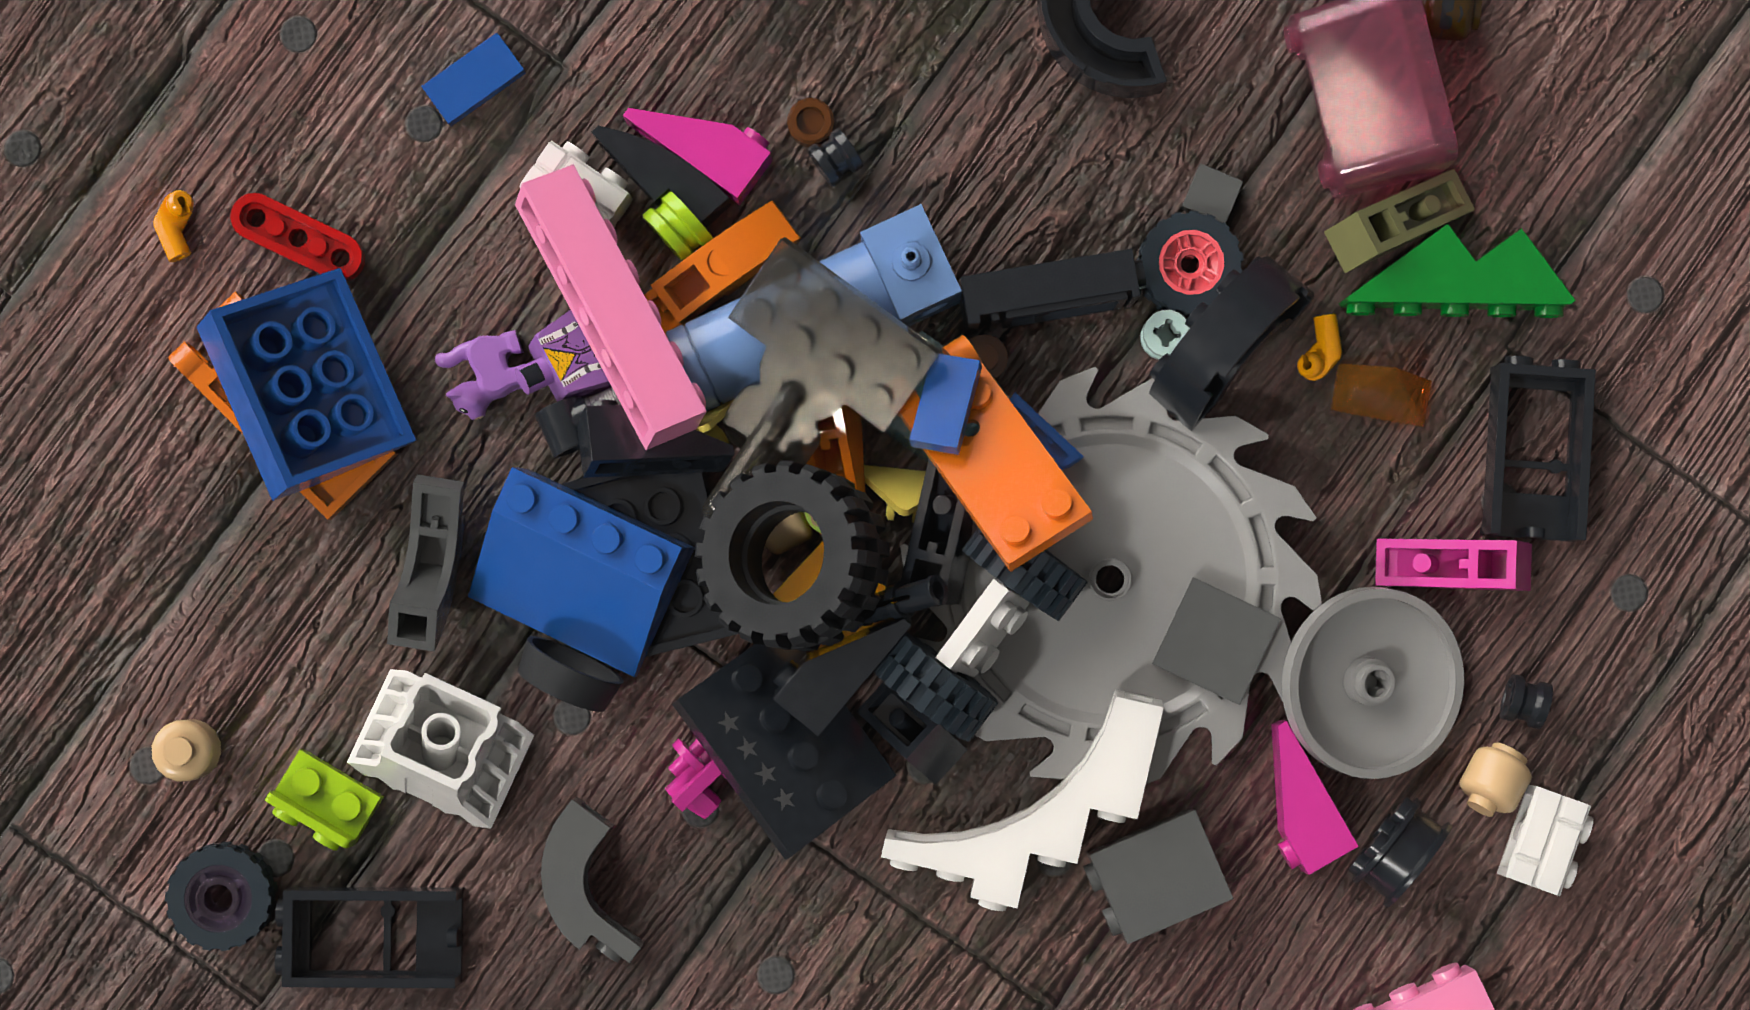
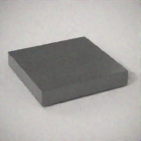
[1152,577,1281,705]

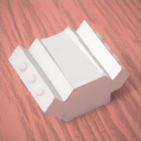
[347,669,534,829]

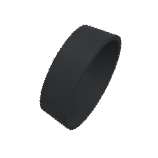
[518,636,624,712]

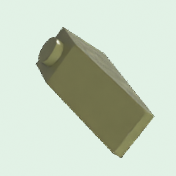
[1324,169,1475,273]

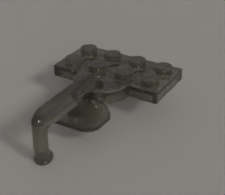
[702,237,942,517]

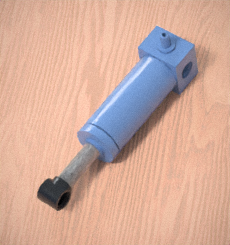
[535,204,962,459]

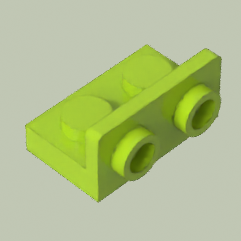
[265,749,384,851]

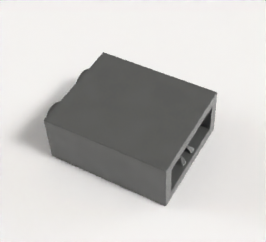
[1083,808,1234,944]

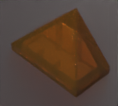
[1330,364,1432,427]

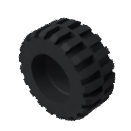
[695,461,890,651]

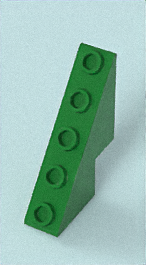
[1339,224,1576,318]

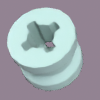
[1140,310,1190,360]

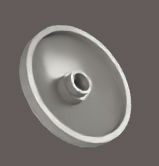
[1282,587,1464,779]

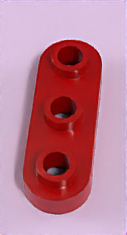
[230,193,365,282]

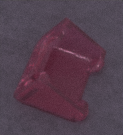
[1284,0,1458,200]

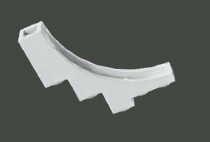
[881,689,1164,911]

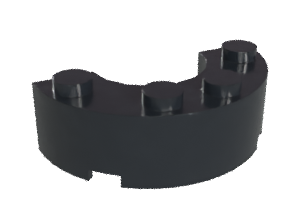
[1037,0,1167,98]
[1149,256,1314,431]

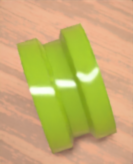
[642,190,713,261]

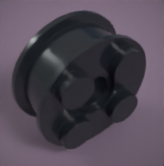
[1347,797,1452,908]

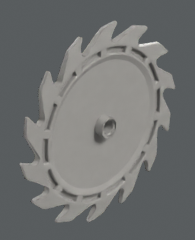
[900,367,1322,784]

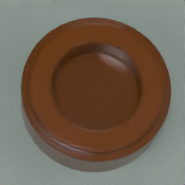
[787,98,834,147]

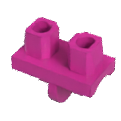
[665,738,724,819]

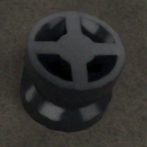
[807,128,864,188]
[1500,674,1553,729]

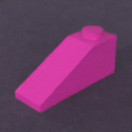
[623,108,773,206]
[1375,539,1532,591]
[1271,720,1359,875]

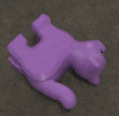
[435,330,526,420]

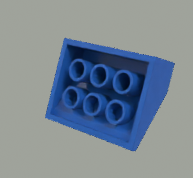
[196,268,416,501]
[468,467,695,677]

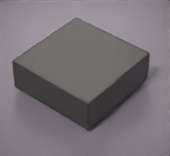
[1180,163,1243,224]

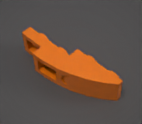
[644,201,802,338]

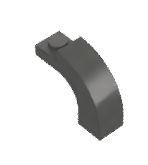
[387,474,466,652]
[541,797,645,963]

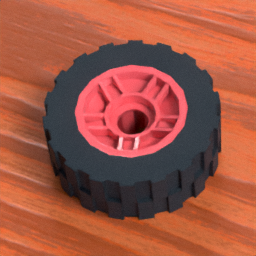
[1136,211,1243,316]

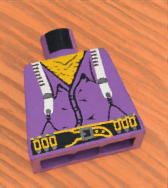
[515,310,612,402]

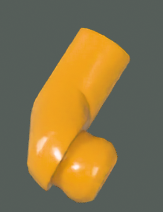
[153,190,194,262]
[1297,314,1342,381]

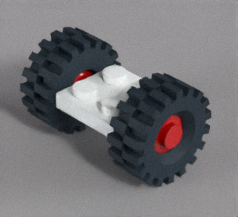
[874,527,1088,742]

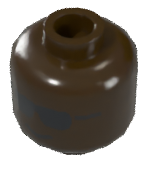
[1411,0,1482,41]

